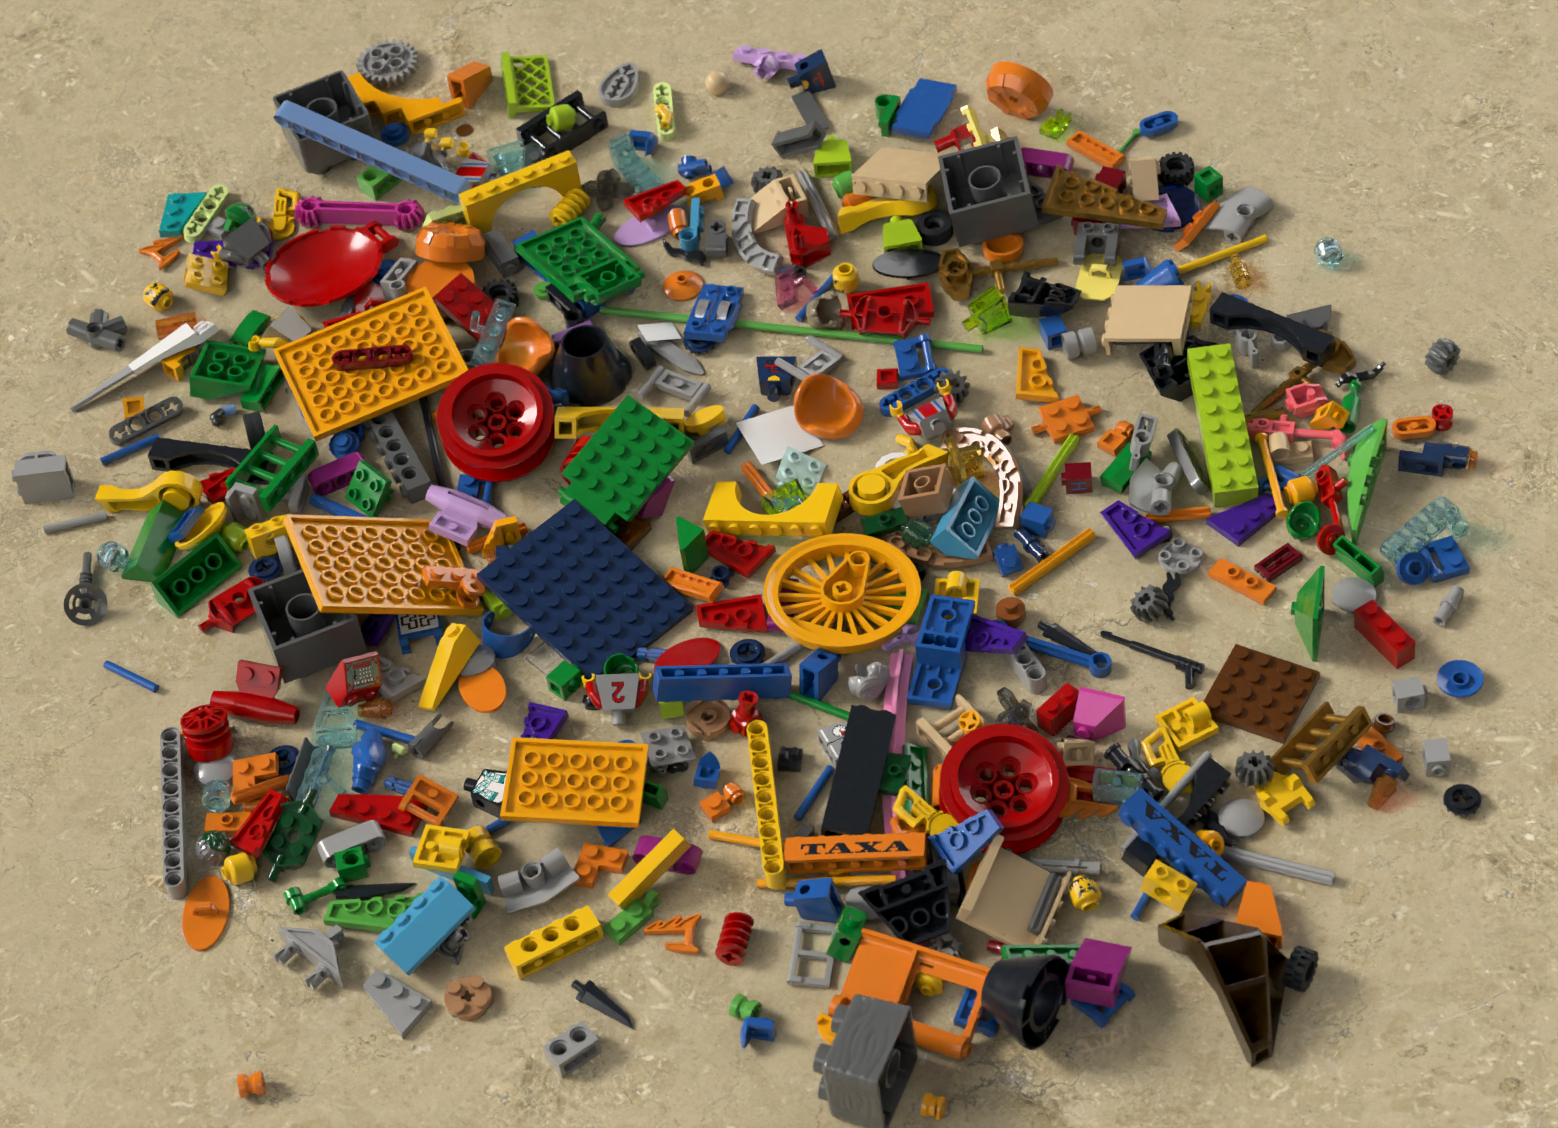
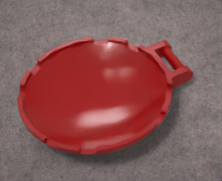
[265,221,399,307]

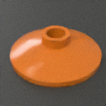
[663,270,703,301]

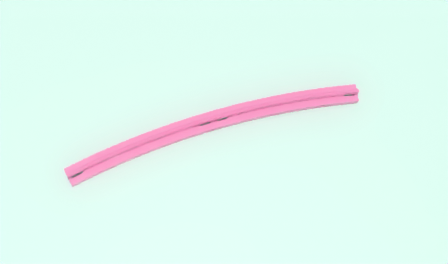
[882,648,927,948]

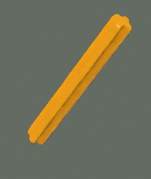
[1008,528,1096,596]

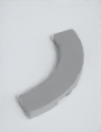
[732,198,784,276]

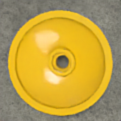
[175,502,227,550]

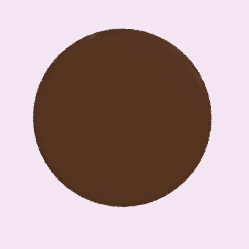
[456,124,473,136]

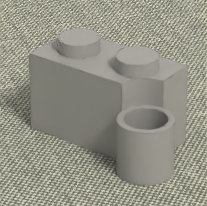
[380,258,418,302]

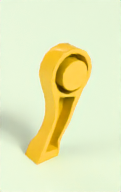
[837,183,938,234]
[848,444,948,516]
[94,471,203,513]

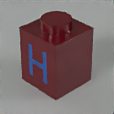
[1061,462,1093,494]

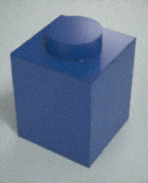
[1039,314,1067,351]
[1020,502,1056,539]

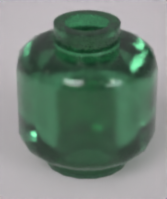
[900,518,933,550]

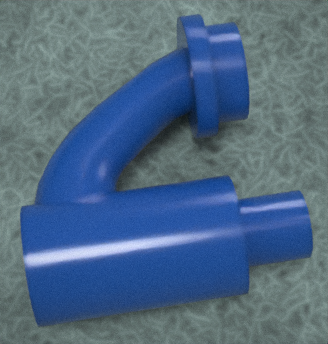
[1258,464,1302,493]

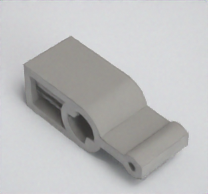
[1231,329,1258,369]
[1129,413,1158,472]

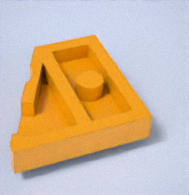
[482,516,522,559]

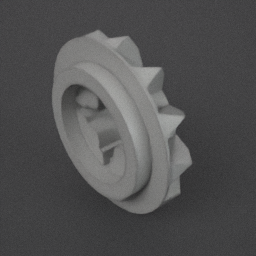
[927,932,964,959]

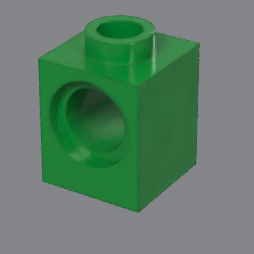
[1194,166,1223,203]
[546,660,583,701]
[334,846,371,883]

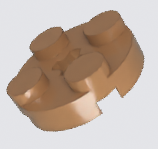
[686,700,731,742]
[444,975,493,1021]

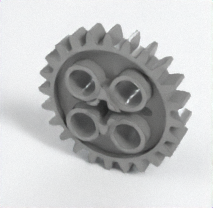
[356,39,419,88]

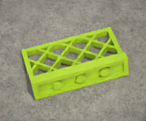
[501,52,555,118]

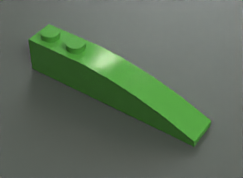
[1347,418,1388,545]

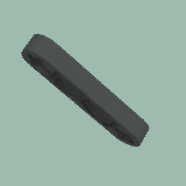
[109,396,183,446]
[1167,428,1211,495]

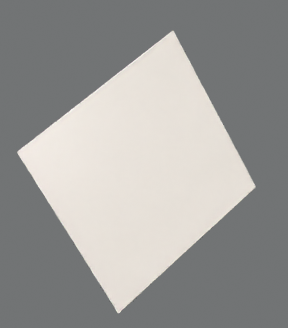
[736,405,824,465]

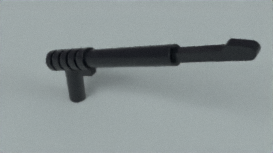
[1100,631,1205,690]

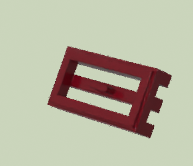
[1254,543,1303,583]

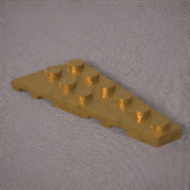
[1042,165,1167,230]

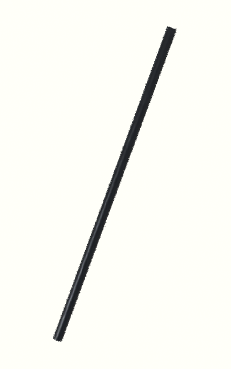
[419,396,461,551]

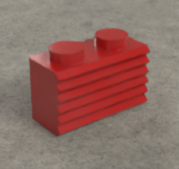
[1035,683,1079,736]

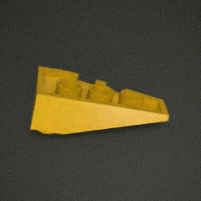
[418,623,481,711]

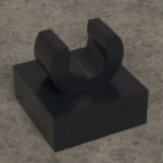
[777,746,803,772]

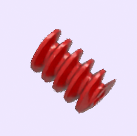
[715,912,754,966]

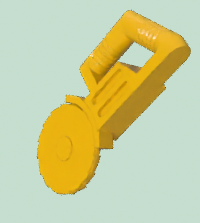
[267,188,301,241]
[1141,726,1192,795]
[892,785,958,836]

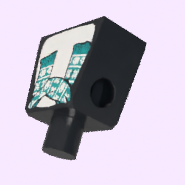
[463,769,507,819]

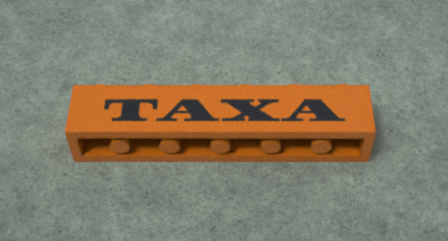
[784,832,928,874]

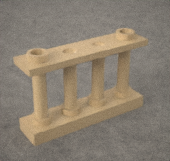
[915,694,990,761]

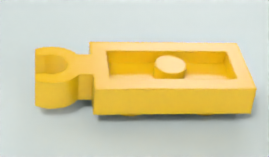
[1189,280,1212,328]

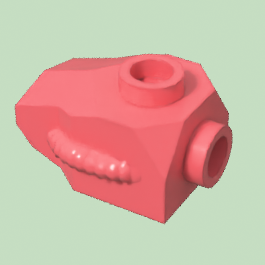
[1284,382,1329,418]

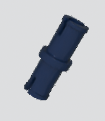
[1014,526,1049,563]

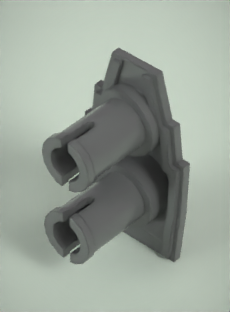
[434,915,472,966]

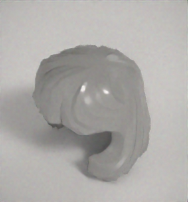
[848,662,890,701]

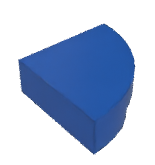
[708,166,734,187]

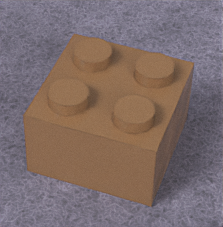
[898,463,955,519]

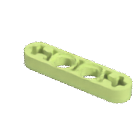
[653,82,676,141]
[184,184,229,243]

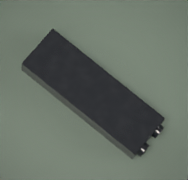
[821,705,897,836]

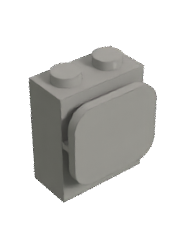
[12,451,75,504]

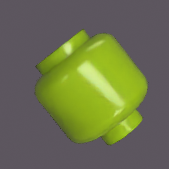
[546,104,577,132]
[219,522,249,553]

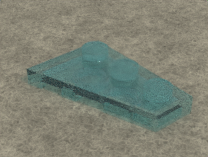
[486,139,525,177]

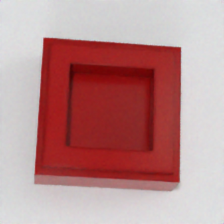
[876,368,899,390]

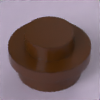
[1372,713,1395,734]

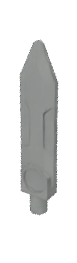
[638,330,704,375]

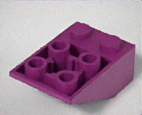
[1065,938,1132,1008]

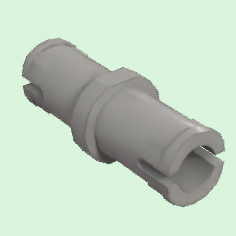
[1433,585,1464,627]

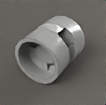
[1061,327,1097,360]

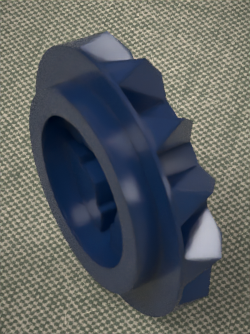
[683,339,717,355]
[248,555,283,582]
[730,639,766,664]
[270,745,299,776]

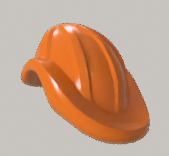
[495,316,555,376]
[794,373,864,439]

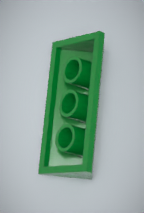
[121,500,184,582]
[151,532,243,618]

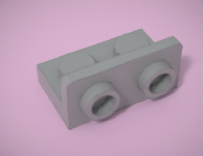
[225,482,268,524]

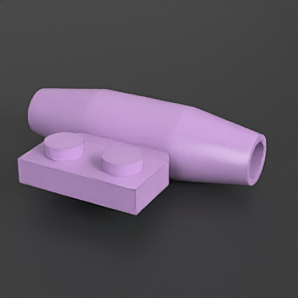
[425,485,509,546]

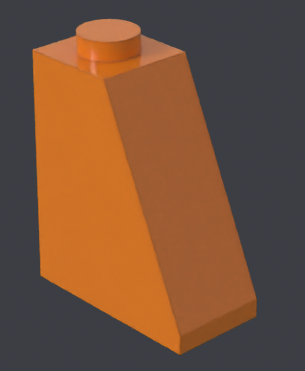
[447,61,493,110]
[1235,881,1283,950]

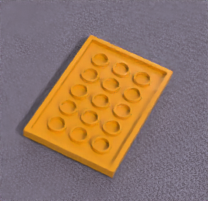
[500,737,649,828]

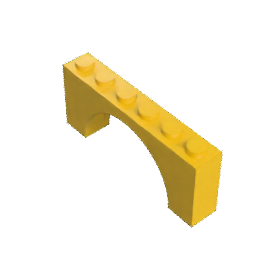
[459,150,582,234]
[555,407,685,439]
[703,481,843,537]

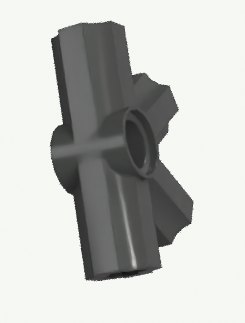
[66,309,128,352]

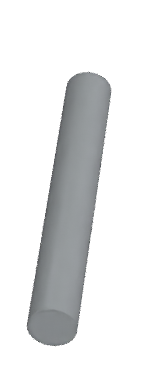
[43,511,108,534]

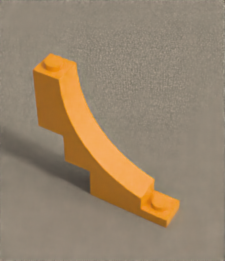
[348,72,466,135]

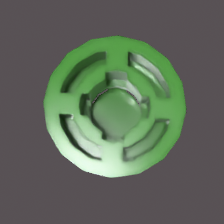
[729,993,762,1020]

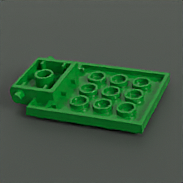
[516,216,645,306]
[557,395,695,534]

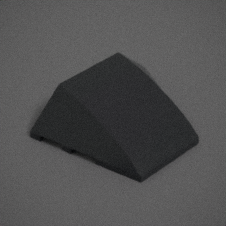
[1007,271,1082,318]
[1139,339,1201,402]
[858,859,952,945]

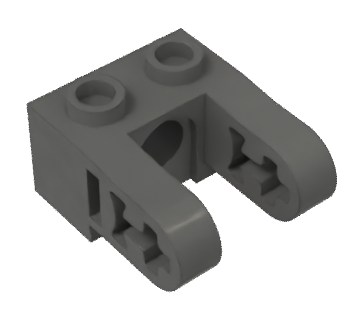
[1073,222,1120,266]

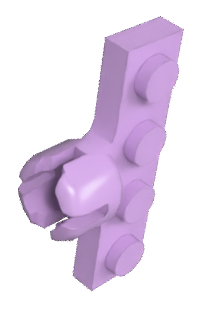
[733,45,807,80]

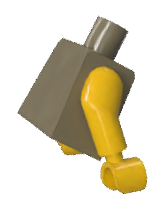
[248,306,311,352]

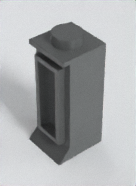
[771,119,826,158]
[482,228,521,279]

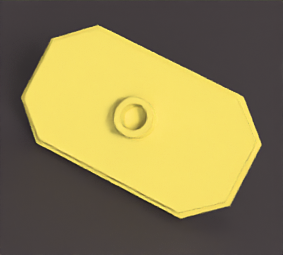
[1075,254,1123,301]

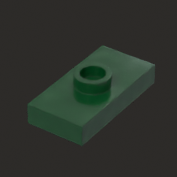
[860,507,909,538]
[879,752,911,796]

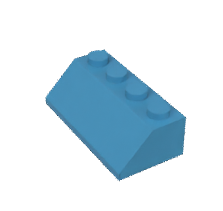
[930,476,1000,559]
[374,876,476,976]

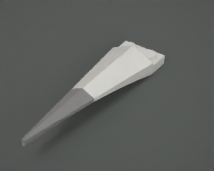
[70,321,219,412]

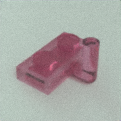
[775,267,819,310]

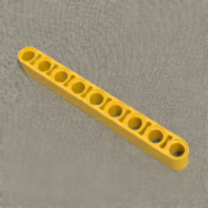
[747,720,787,889]

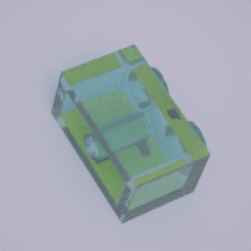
[1091,768,1144,804]

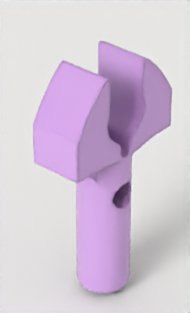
[881,624,920,652]

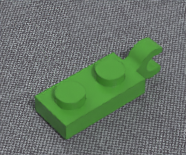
[603,889,661,946]

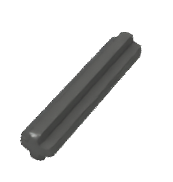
[1027,873,1062,935]

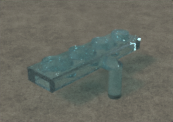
[470,298,516,365]
[295,744,346,808]

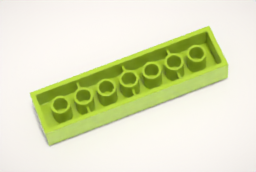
[1187,343,1259,507]

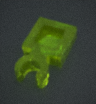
[1039,109,1072,141]

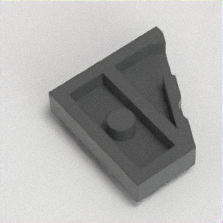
[1287,305,1332,331]

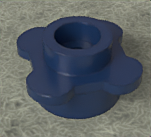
[709,565,734,587]

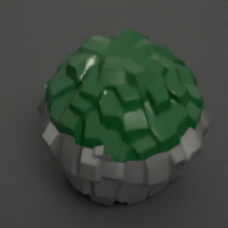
[195,830,232,866]

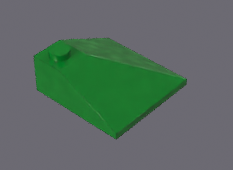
[189,340,267,400]
[1291,566,1325,662]

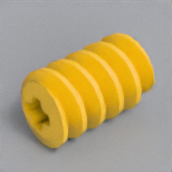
[549,188,590,228]

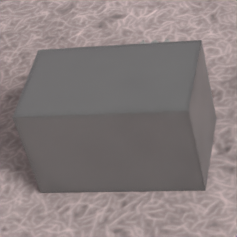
[793,823,815,837]

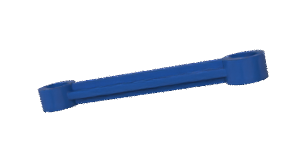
[993,620,1112,678]

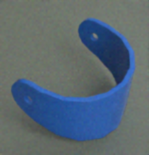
[482,611,535,659]

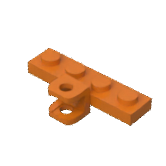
[422,565,487,609]

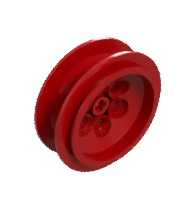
[437,363,555,482]
[939,724,1069,855]

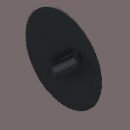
[872,249,941,280]

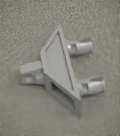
[272,924,345,991]

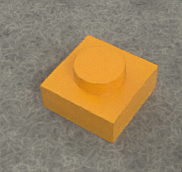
[122,396,145,420]

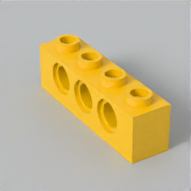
[504,905,604,980]

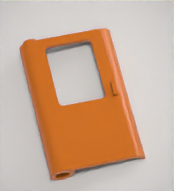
[828,927,990,1061]

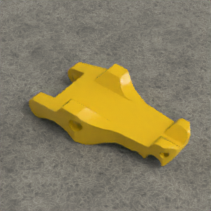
[1251,772,1316,826]

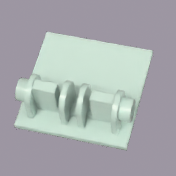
[775,446,826,495]

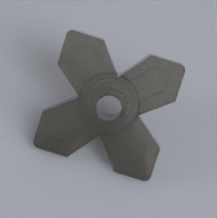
[581,168,635,212]
[995,687,1038,733]

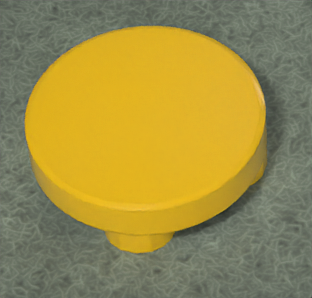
[684,405,727,436]

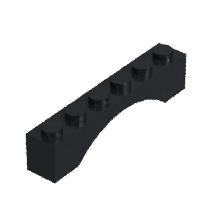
[1209,292,1335,368]
[148,437,277,485]
[1121,757,1231,877]

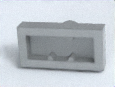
[280,473,310,515]

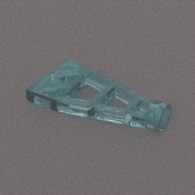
[311,671,358,751]

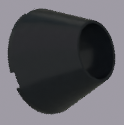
[549,325,632,407]
[981,955,1069,1050]

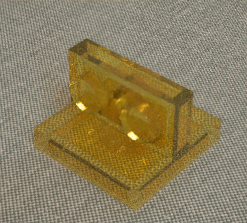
[946,436,984,489]

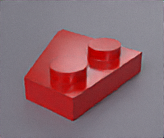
[200,467,249,504]

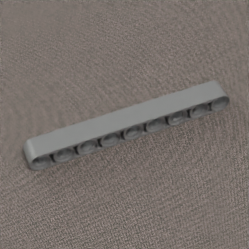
[160,727,189,900]

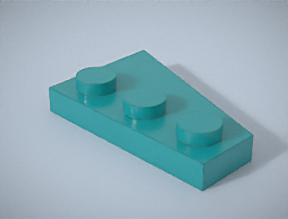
[159,192,207,238]

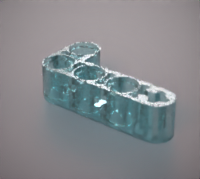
[608,132,664,193]
[1380,496,1469,566]

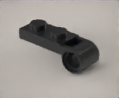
[545,283,584,329]

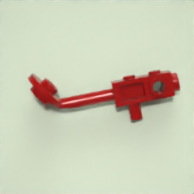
[1315,465,1349,555]

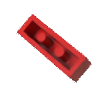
[1354,599,1416,669]

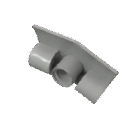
[1205,186,1274,244]
[1128,458,1184,516]
[498,848,580,915]

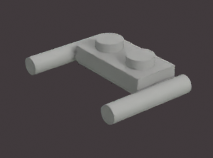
[775,335,844,381]
[636,366,712,417]

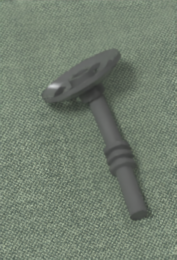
[64,552,108,626]

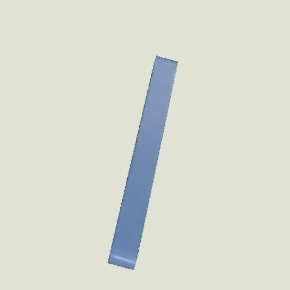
[273,100,472,204]

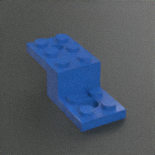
[907,594,975,710]

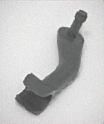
[1127,739,1160,782]

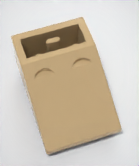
[750,173,809,235]

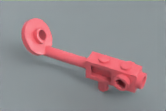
[1247,414,1350,459]

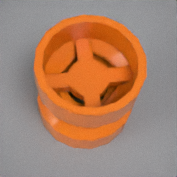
[237,1071,266,1098]

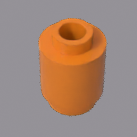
[841,193,872,207]
[667,208,690,239]

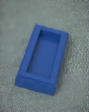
[167,505,205,543]

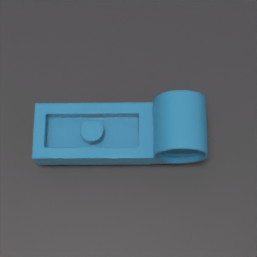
[679,198,705,251]

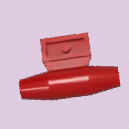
[210,660,300,724]

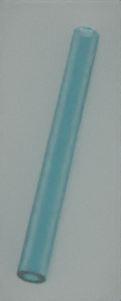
[1299,424,1376,477]

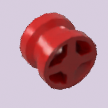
[1431,404,1453,431]

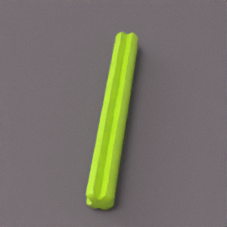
[1023,433,1080,511]

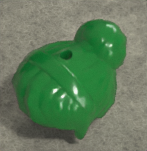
[1286,501,1321,541]

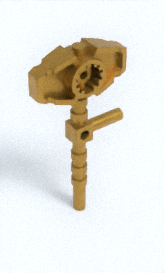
[939,248,1058,301]
[1250,329,1356,417]

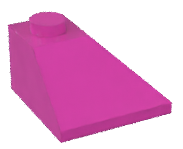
[1073,687,1126,741]

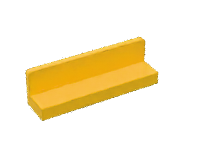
[608,829,691,910]

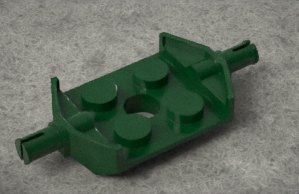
[262,787,324,883]

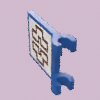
[395,614,444,655]

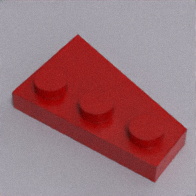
[623,179,687,223]
[705,530,776,579]
[230,789,288,858]

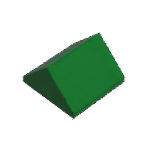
[676,516,709,573]

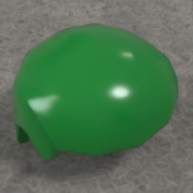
[603,653,640,674]

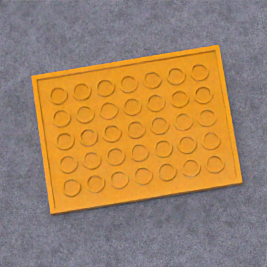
[273,286,468,442]
[283,514,484,616]

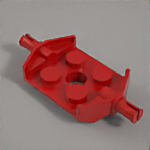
[839,295,931,340]
[198,576,279,633]

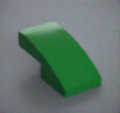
[230,310,271,347]

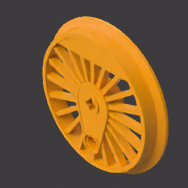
[763,533,921,654]

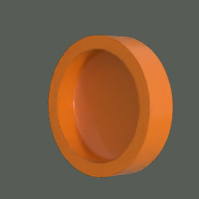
[982,233,1024,263]

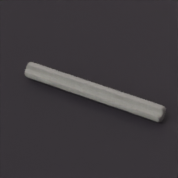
[798,169,838,241]
[1221,845,1336,885]

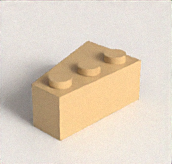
[1128,155,1161,202]

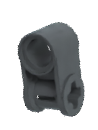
[705,220,728,258]

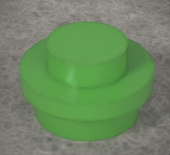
[533,281,551,300]

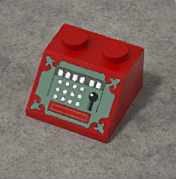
[325,651,382,708]

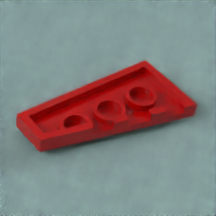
[329,794,428,837]

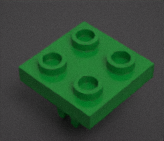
[345,461,394,517]

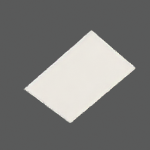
[637,322,682,341]

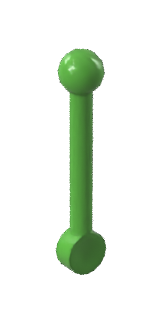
[1117,129,1140,154]

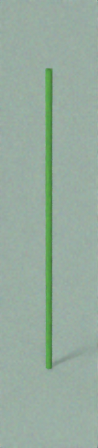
[600,306,984,353]

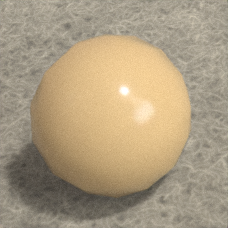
[705,70,730,95]

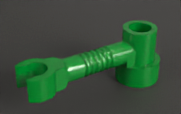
[283,877,347,915]

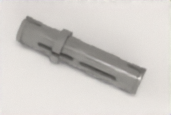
[1030,857,1102,877]

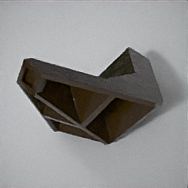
[1158,911,1288,1067]

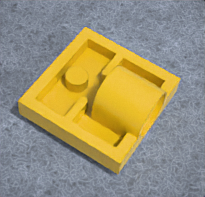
[183,253,228,296]
[934,571,980,619]
[1155,697,1219,752]
[412,824,471,874]

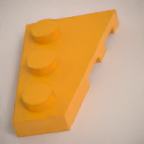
[1015,347,1059,403]

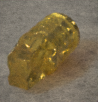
[1228,254,1253,289]

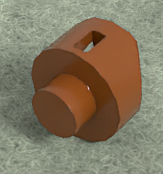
[996,597,1026,628]

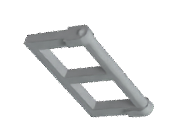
[787,921,835,989]

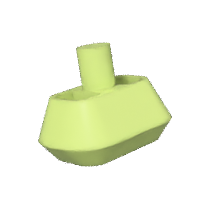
[391,743,408,760]

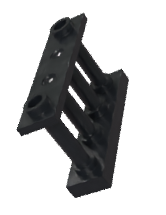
[516,90,609,160]

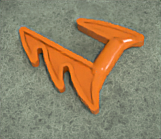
[139,232,184,271]
[1059,777,1117,820]
[644,913,702,954]

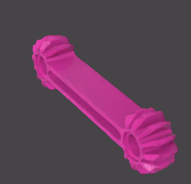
[294,195,424,232]

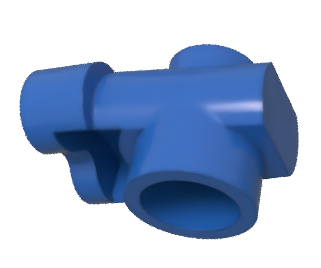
[678,155,712,179]

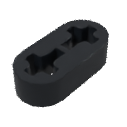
[629,337,657,371]

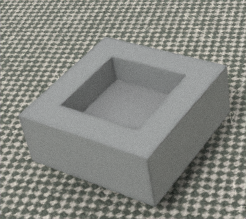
[206,216,233,240]

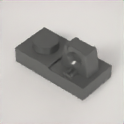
[688,426,728,464]

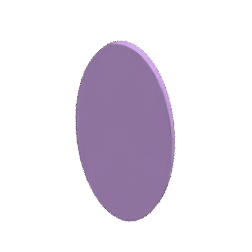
[614,205,684,247]

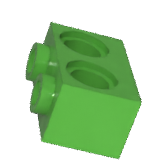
[357,166,403,201]

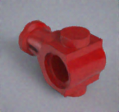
[729,690,763,737]

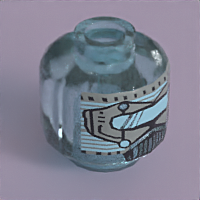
[1314,237,1344,269]
[97,541,129,572]
[202,779,232,813]

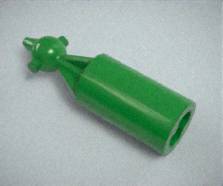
[1339,378,1362,433]

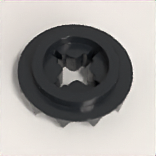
[1443,784,1482,817]

